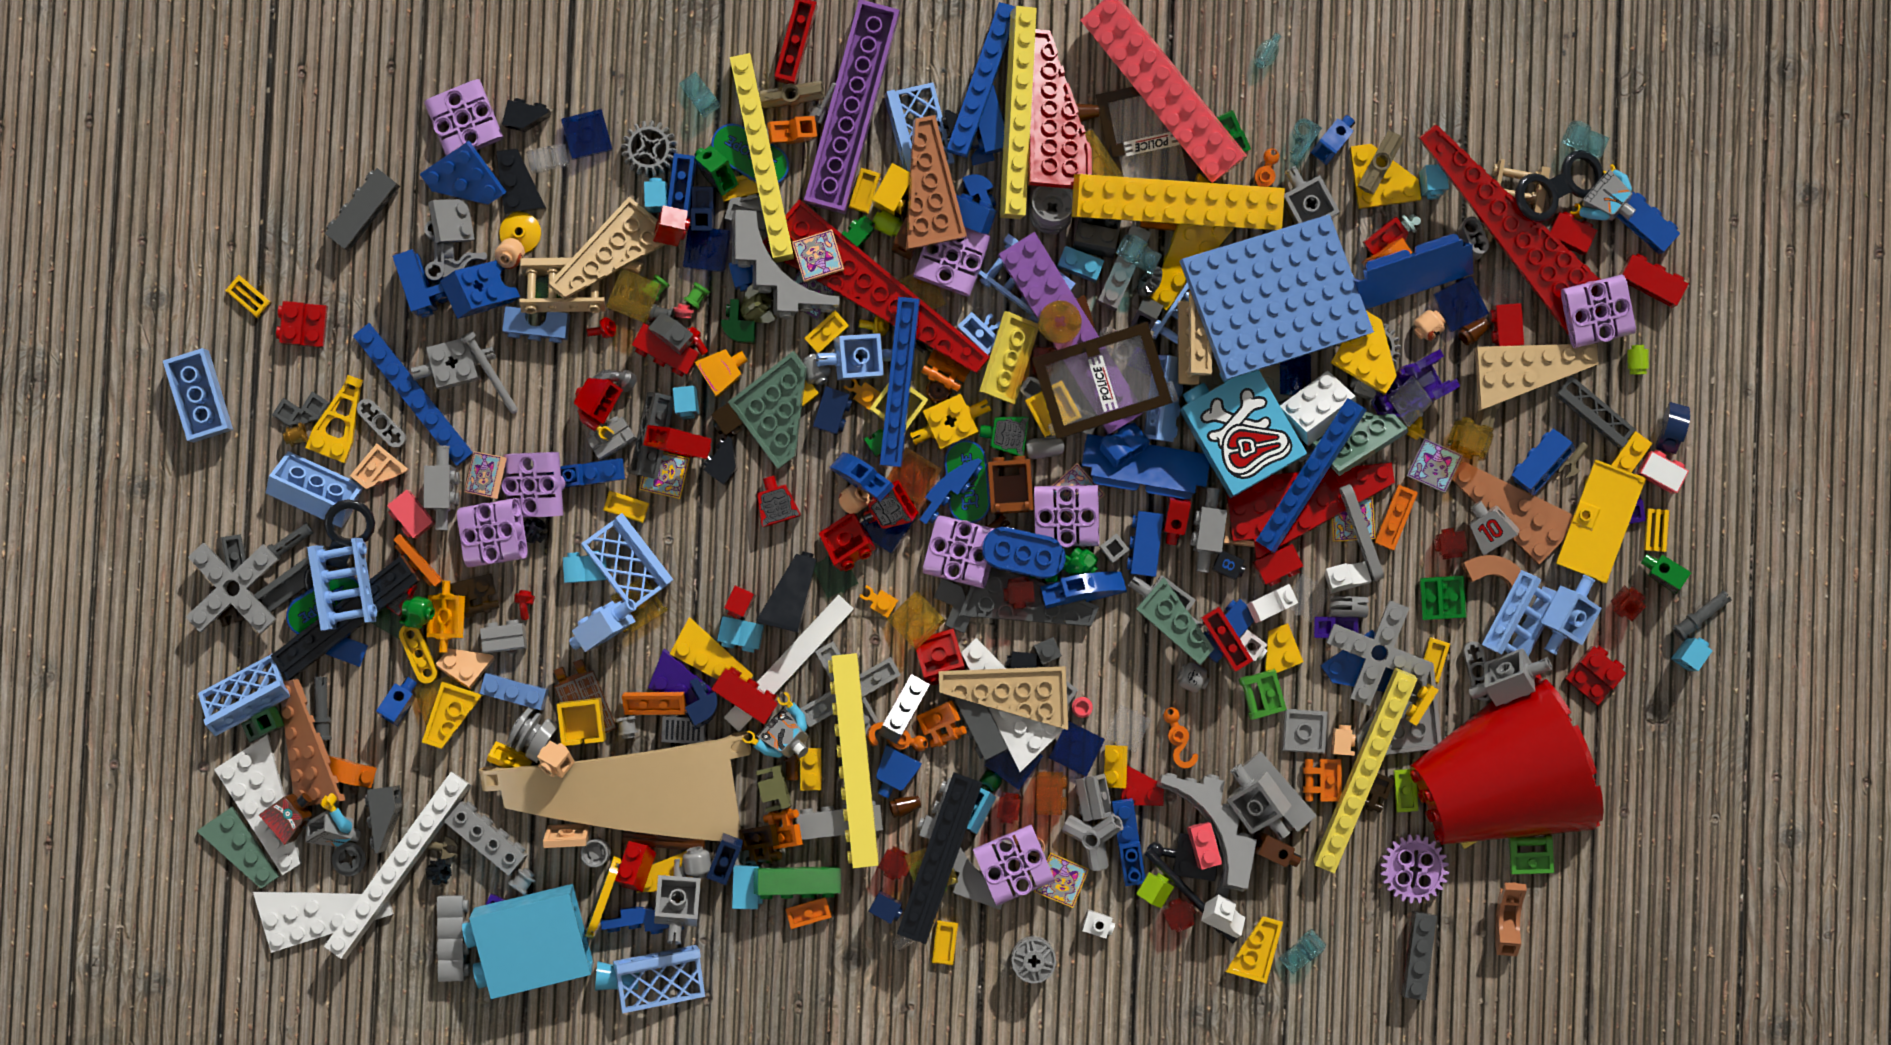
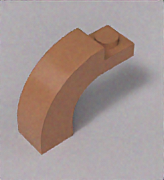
[1460,555,1521,590]
[1495,882,1527,956]

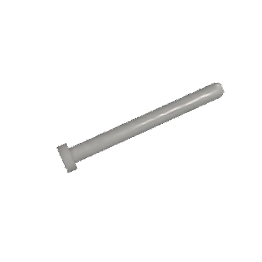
[460,331,518,414]

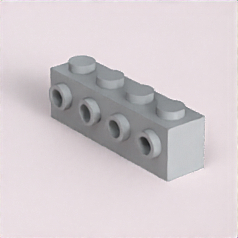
[444,801,527,876]

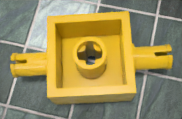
[910,393,991,451]

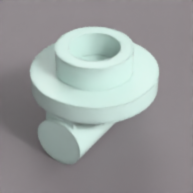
[1401,214,1421,233]

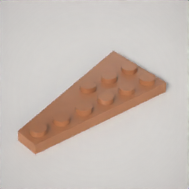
[906,115,967,250]
[1452,462,1573,565]
[281,679,346,806]

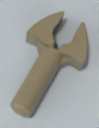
[1557,442,1588,478]
[426,836,459,859]

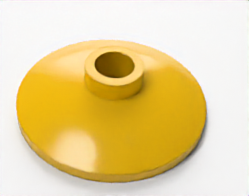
[499,212,541,253]

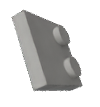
[428,199,475,243]

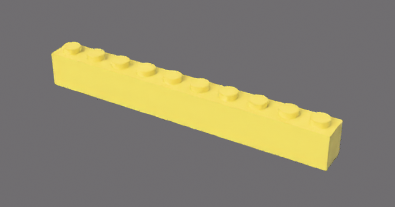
[999,6,1037,219]
[730,53,794,263]
[828,653,879,868]
[1313,667,1418,873]

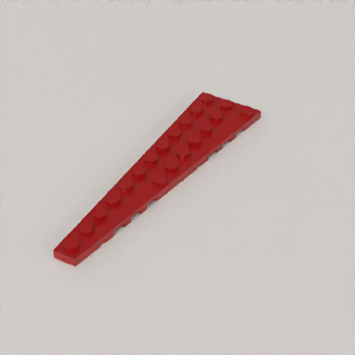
[1418,125,1601,335]
[763,199,990,374]

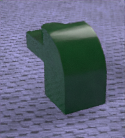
[721,299,756,344]
[241,706,285,742]

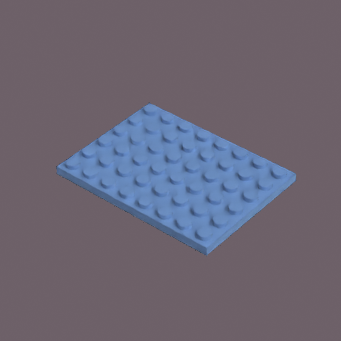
[1179,214,1374,381]

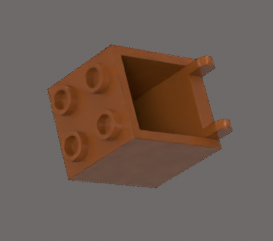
[987,456,1034,515]

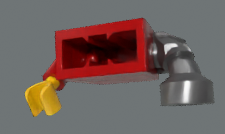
[574,369,637,441]

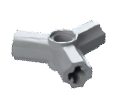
[1062,814,1124,871]

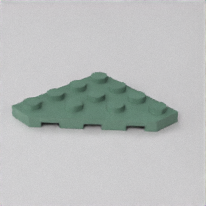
[728,351,807,469]
[1310,412,1408,476]

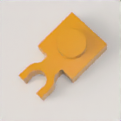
[843,379,881,411]
[859,585,899,618]

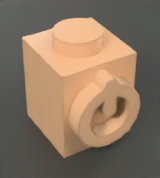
[537,741,575,778]

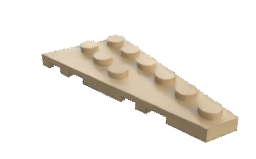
[548,197,666,300]
[1475,344,1598,411]
[938,666,1068,730]

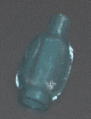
[1254,33,1281,69]

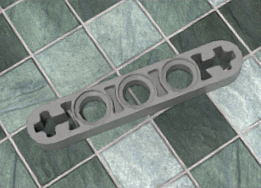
[1339,484,1384,582]

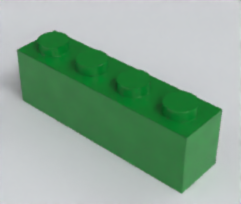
[754,866,841,899]

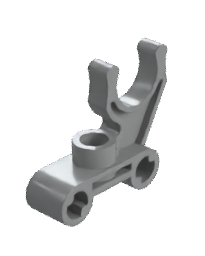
[424,220,488,283]

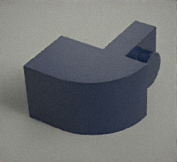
[691,186,715,230]
[1655,402,1690,454]
[685,678,717,730]

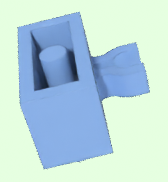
[956,312,1001,356]

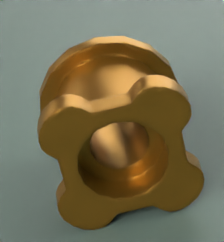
[283,422,309,447]

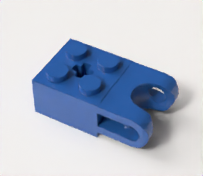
[440,260,520,319]

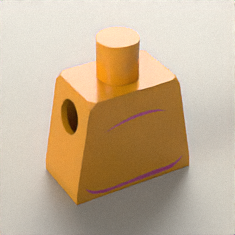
[695,349,748,398]

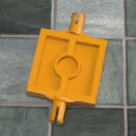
[426,581,465,653]

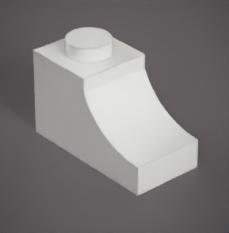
[1325,561,1371,594]
[1246,584,1298,623]
[1201,894,1246,938]

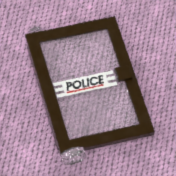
[1095,86,1198,182]
[1032,322,1179,439]

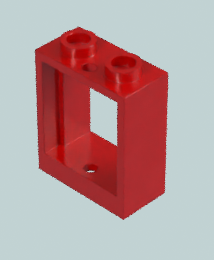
[643,425,712,459]

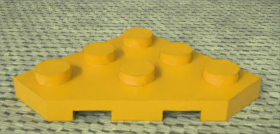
[1350,144,1421,209]
[1331,311,1397,395]

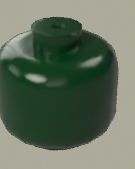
[979,770,1002,793]

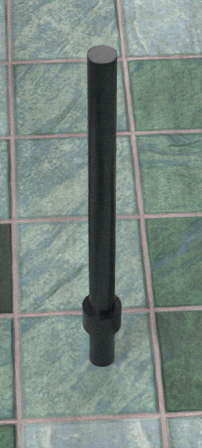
[1145,848,1238,944]

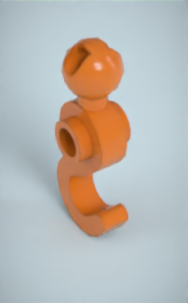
[1254,148,1280,187]
[1163,707,1198,768]
[867,722,928,752]

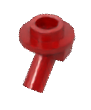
[586,317,616,339]
[687,327,708,355]
[514,590,535,620]

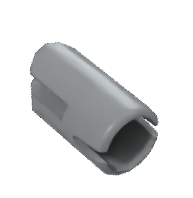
[1025,436,1064,460]
[1330,596,1369,618]

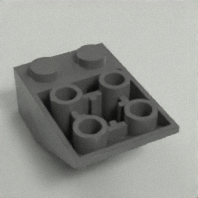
[1073,217,1121,259]
[365,785,403,854]

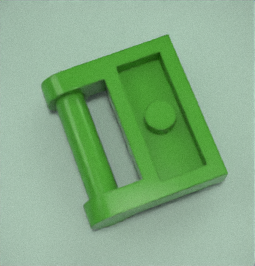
[1239,669,1287,720]
[1508,835,1554,874]

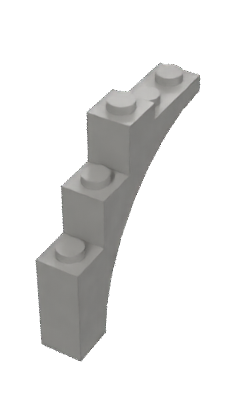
[732,210,839,319]
[1157,773,1257,892]
[917,778,1002,910]

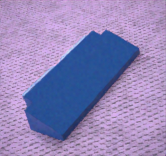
[1354,234,1473,309]
[1081,434,1210,500]

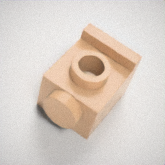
[1331,725,1355,756]

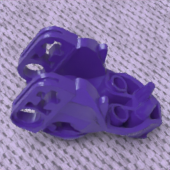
[1371,349,1460,417]

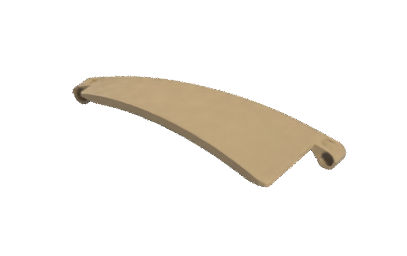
[479,731,751,841]

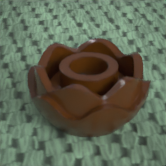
[926,380,952,403]

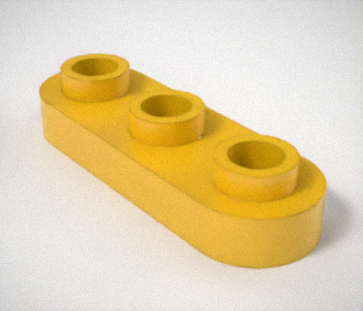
[399,625,438,683]

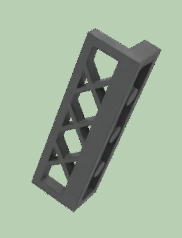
[1554,375,1636,449]
[629,392,674,479]
[254,545,335,612]

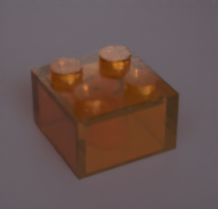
[887,447,942,506]
[1036,770,1067,815]

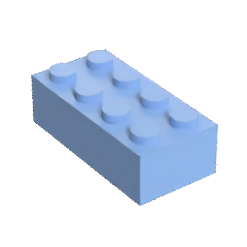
[163,348,233,443]

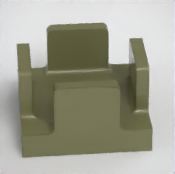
[755,764,792,813]

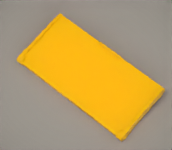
[1555,459,1647,584]

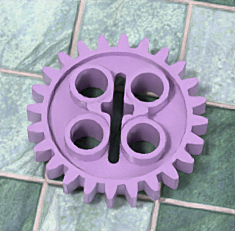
[1380,834,1449,903]

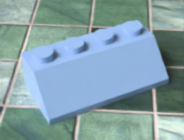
[1144,355,1183,442]
[266,451,363,528]

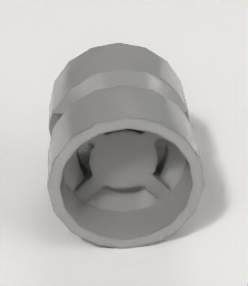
[581,838,611,867]

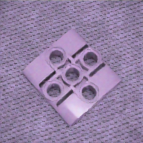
[424,79,504,155]
[913,227,991,297]
[1561,275,1636,348]
[501,452,565,517]
[1034,485,1099,547]
[457,498,528,568]
[923,515,995,588]
[973,825,1055,906]

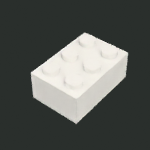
[1280,370,1356,446]

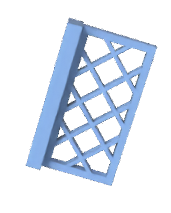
[884,82,954,172]
[581,513,673,608]
[198,654,290,736]
[613,945,705,1014]

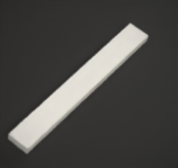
[724,595,854,732]

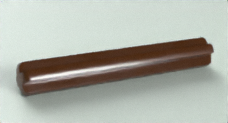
[622,832,705,850]

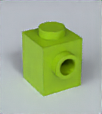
[1136,872,1174,908]

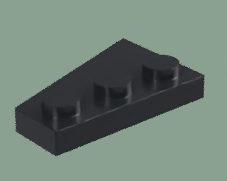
[496,149,547,214]

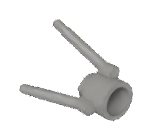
[807,83,836,125]

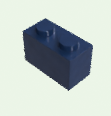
[813,386,853,435]
[706,833,743,885]
[869,890,903,924]

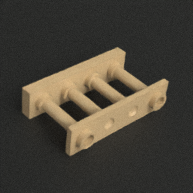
[1483,159,1551,243]
[519,257,606,314]
[1178,291,1212,385]

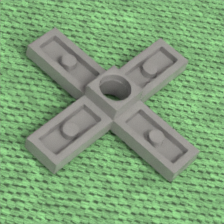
[186,543,279,634]
[1326,600,1433,706]
[800,641,901,743]

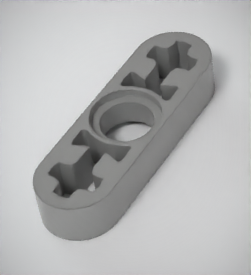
[357,399,407,448]
[1462,641,1491,701]

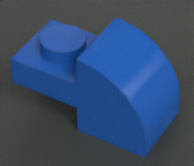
[962,174,996,209]

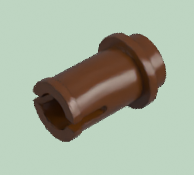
[985,514,1010,529]
[784,754,800,780]

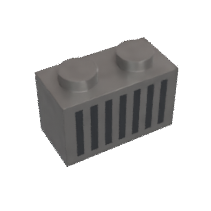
[661,715,706,744]

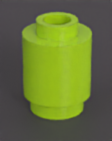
[873,210,903,237]
[1627,345,1649,375]

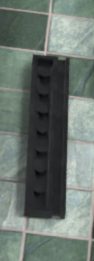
[270,556,420,681]
[897,772,983,945]

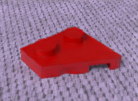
[1362,217,1409,255]
[1121,765,1164,806]

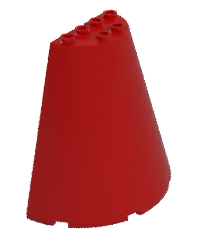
[1410,674,1604,845]

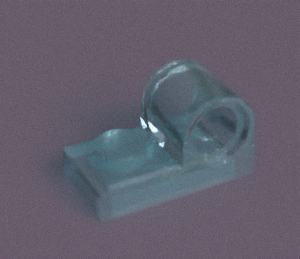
[679,71,721,118]
[1289,118,1322,165]
[1562,120,1609,158]
[1116,234,1162,274]
[1279,929,1326,974]

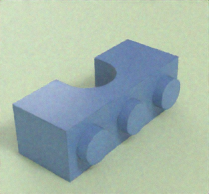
[502,306,570,343]
[479,673,549,710]

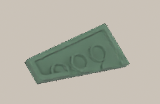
[1136,577,1214,665]
[197,807,280,889]

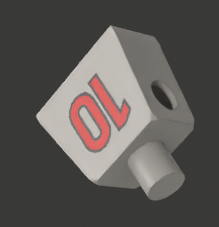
[1470,501,1519,555]

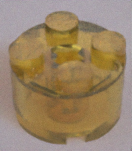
[1038,300,1082,344]
[1445,417,1494,461]

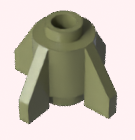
[740,284,777,323]

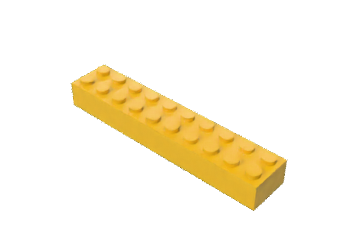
[1071,174,1285,230]

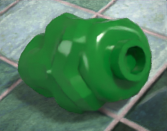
[1062,547,1098,576]
[399,596,435,629]

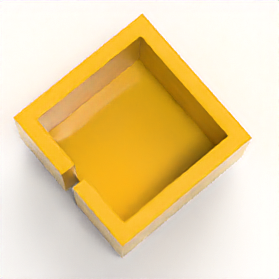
[872,163,910,216]
[557,698,606,746]

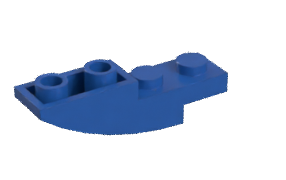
[829,452,894,502]
[546,458,625,488]
[919,458,983,525]
[1040,572,1127,608]
[1112,798,1145,887]
[601,907,684,934]

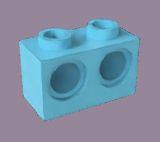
[644,178,669,213]

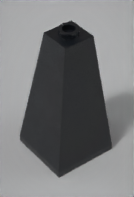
[756,551,817,633]

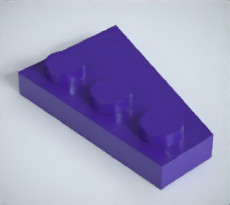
[648,648,714,705]

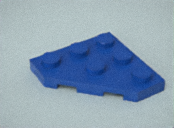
[420,140,506,205]
[1320,630,1394,692]

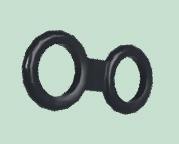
[1515,150,1604,222]
[304,499,375,591]

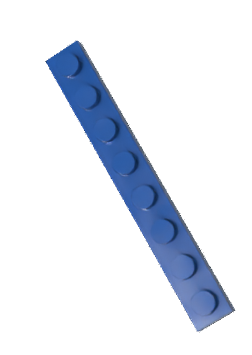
[947,2,1015,158]
[880,297,920,467]
[353,323,474,466]
[1256,398,1367,553]

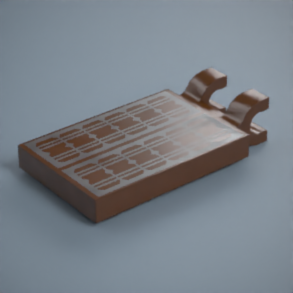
[553,659,617,742]

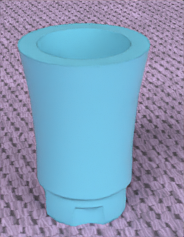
[595,961,639,991]

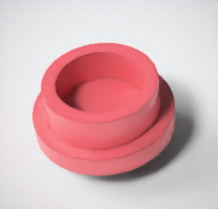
[673,303,694,318]
[1072,697,1093,718]

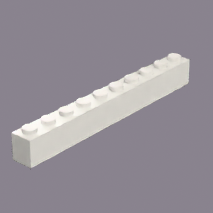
[324,772,472,959]

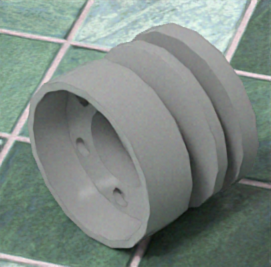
[1029,186,1073,234]
[506,707,559,763]
[1011,936,1056,984]

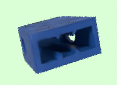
[1310,115,1355,166]
[376,677,417,727]
[876,745,922,799]

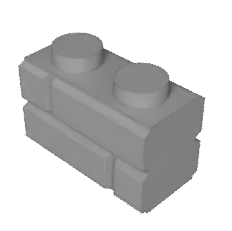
[587,416,637,461]
[480,620,527,654]
[1075,774,1113,821]

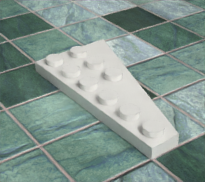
[961,638,1064,772]
[214,734,302,875]
[253,891,394,953]

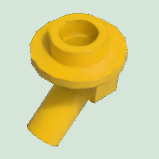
[858,316,889,336]
[1406,410,1426,440]

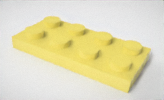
[979,311,1040,404]

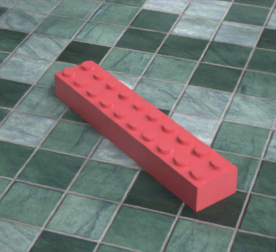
[1080,0,1247,183]

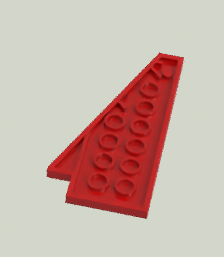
[1226,462,1395,560]

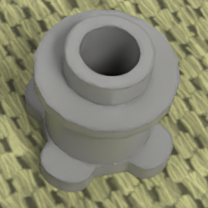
[614,716,638,739]
[508,868,536,895]

